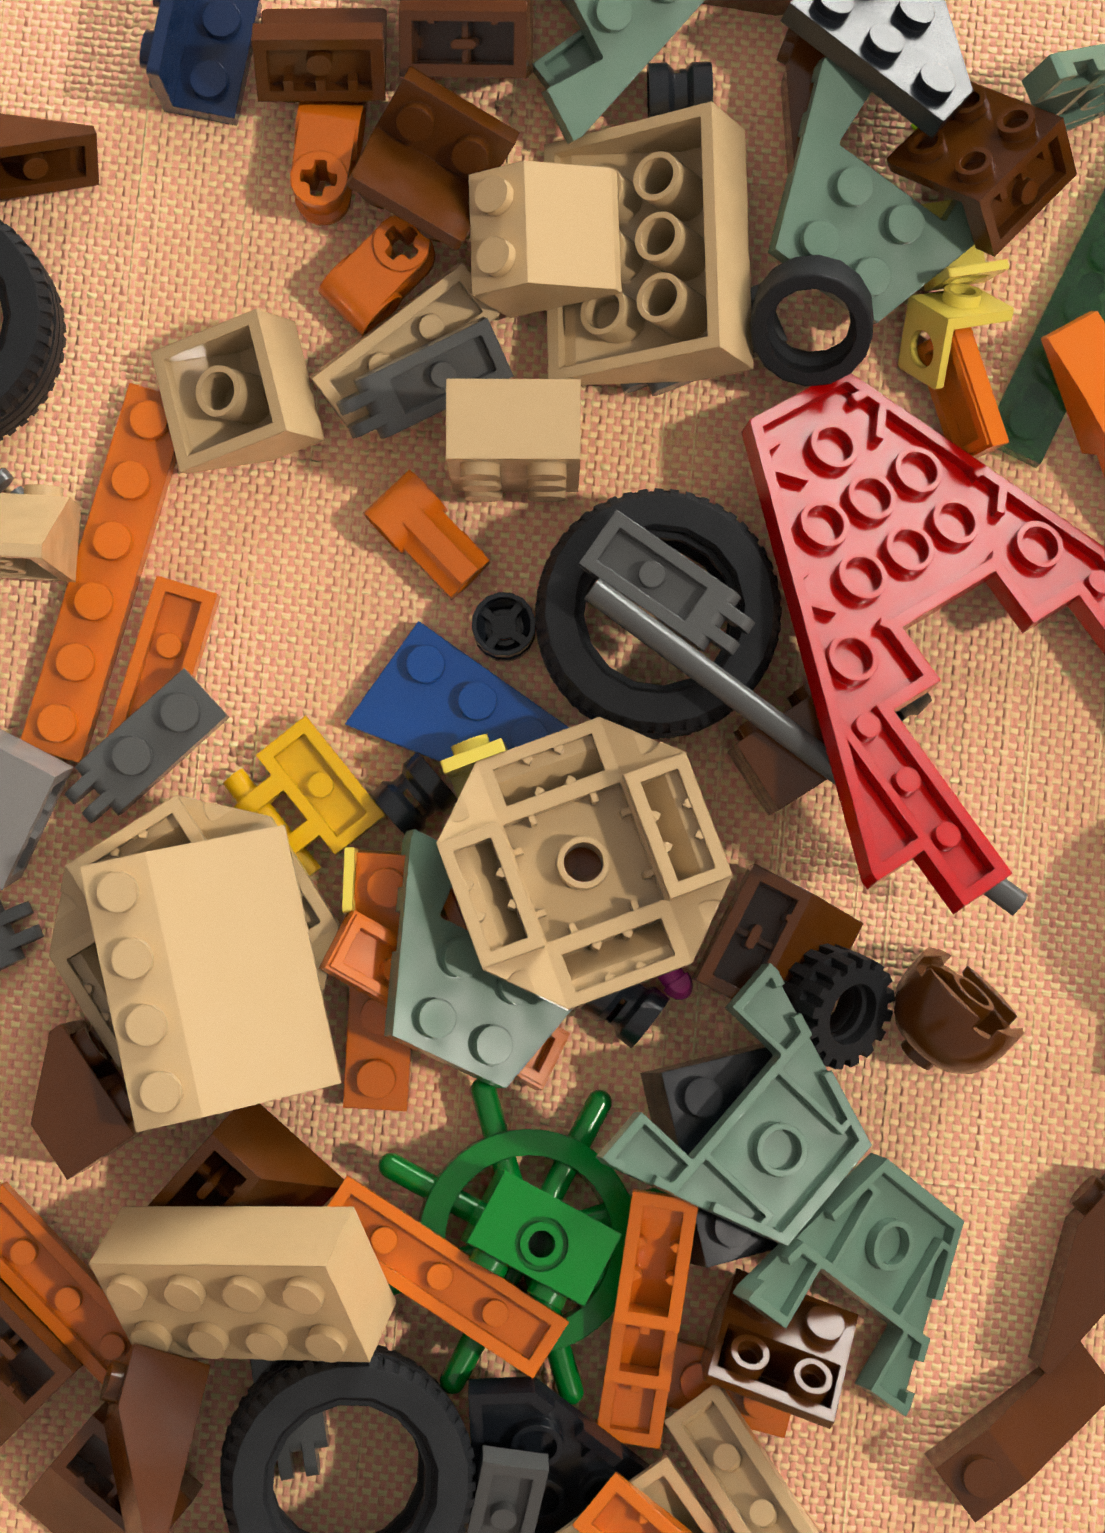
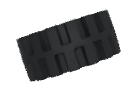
[782,944,895,1069]

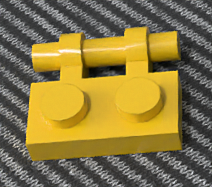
[223,715,386,877]

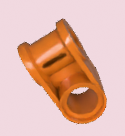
[290,101,366,226]
[318,215,436,336]

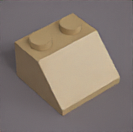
[469,160,622,318]
[150,308,325,474]

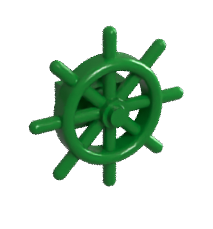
[378,1079,668,1405]

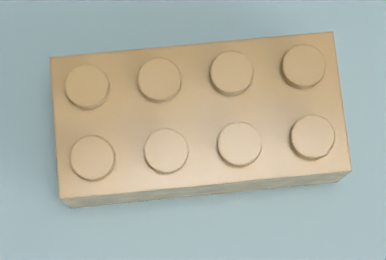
[89,1206,396,1363]

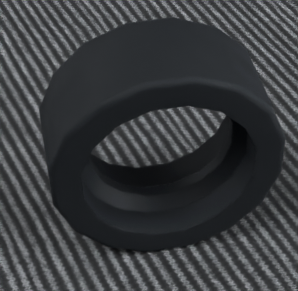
[750,254,874,387]

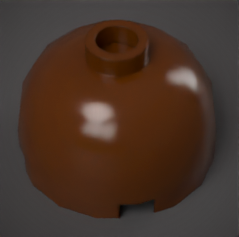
[893,947,1024,1074]

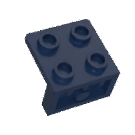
[139,0,262,126]

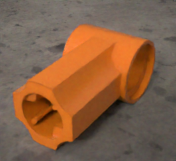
[363,469,490,600]

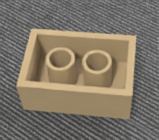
[446,379,581,502]

